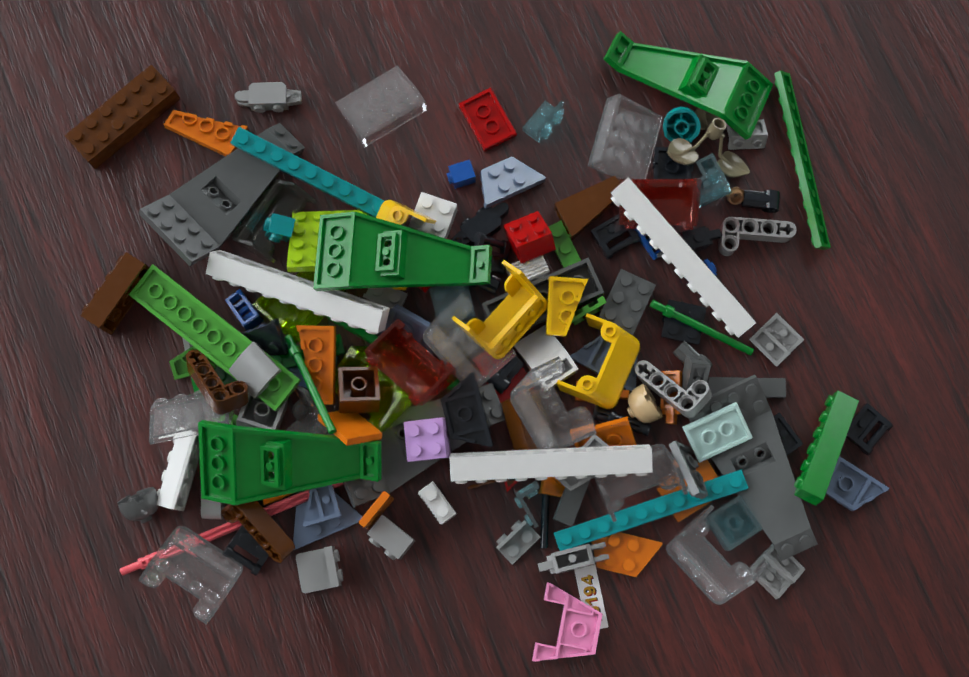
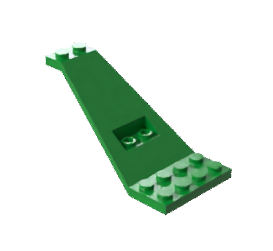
[603,31,773,140]
[313,211,492,291]
[198,420,382,505]

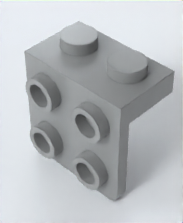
[296,546,344,593]

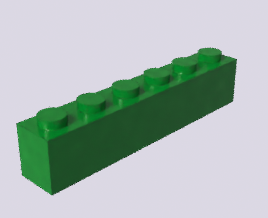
[794,390,859,506]

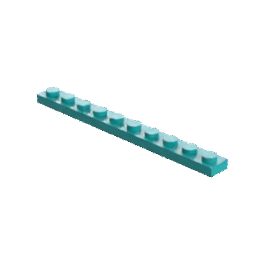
[230,127,384,218]
[554,470,748,551]

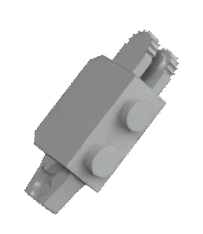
[234,82,302,113]
[538,542,610,574]

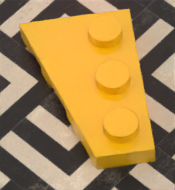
[546,276,588,337]

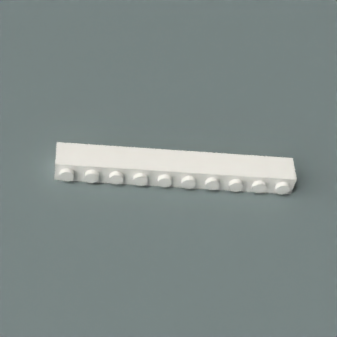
[611,177,756,338]
[206,250,390,334]
[449,444,653,484]

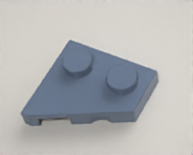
[303,485,341,527]

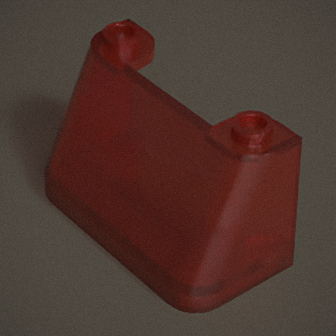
[619,179,702,230]
[364,319,456,406]

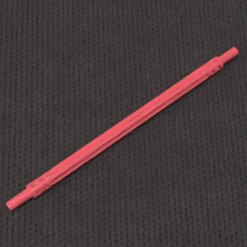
[120,482,343,576]

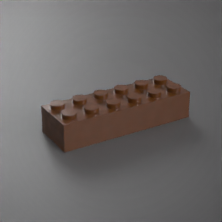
[64,64,181,169]

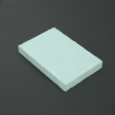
[682,402,753,463]

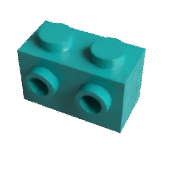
[263,213,295,243]

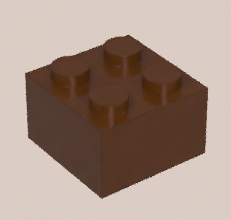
[338,366,380,413]

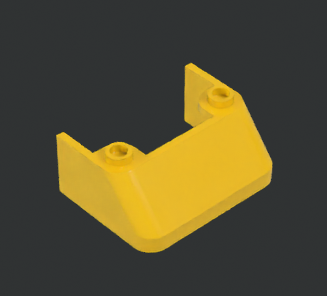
[376,200,436,290]
[451,260,547,359]
[556,313,640,409]

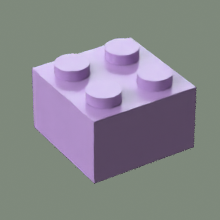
[404,417,451,462]

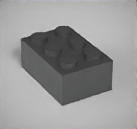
[599,269,656,335]

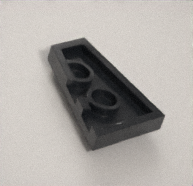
[241,318,289,355]

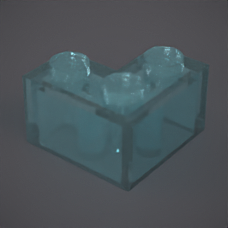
[686,153,732,209]

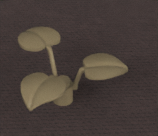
[667,108,750,177]

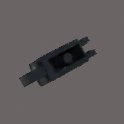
[451,202,509,246]
[657,226,722,258]

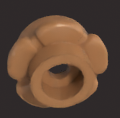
[726,187,744,205]

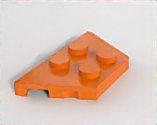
[591,532,662,577]

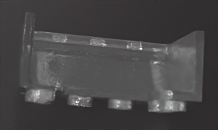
[423,293,516,387]
[510,356,597,449]
[138,526,243,625]

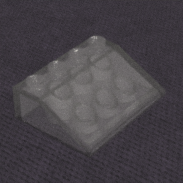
[335,65,427,148]
[587,94,663,185]
[149,390,235,445]

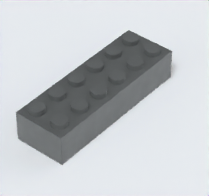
[482,258,604,328]

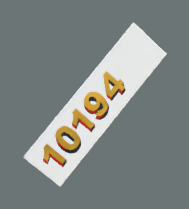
[574,551,608,629]

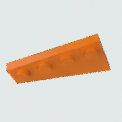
[164,110,249,157]
[296,325,336,405]

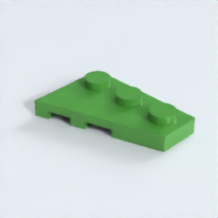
[571,296,606,326]

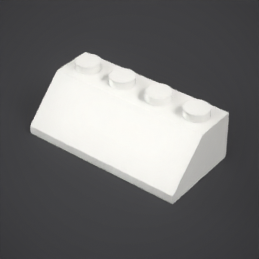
[157,428,200,511]

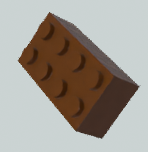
[80,252,149,336]

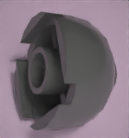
[117,487,159,523]

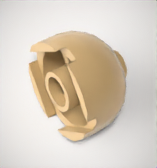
[627,383,663,423]

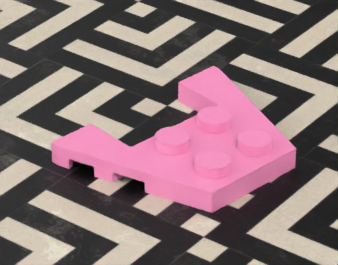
[532,582,603,662]

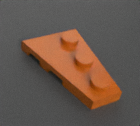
[571,416,637,448]

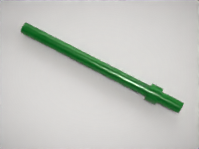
[650,300,754,356]
[285,334,336,434]

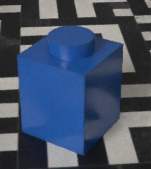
[446,159,476,189]

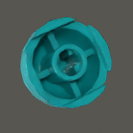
[663,106,701,143]

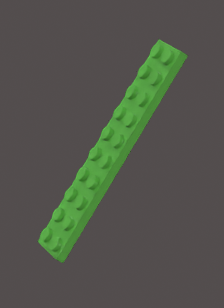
[129,264,301,412]

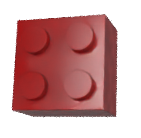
[504,211,556,264]

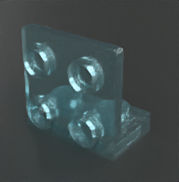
[522,100,565,143]
[514,481,540,528]

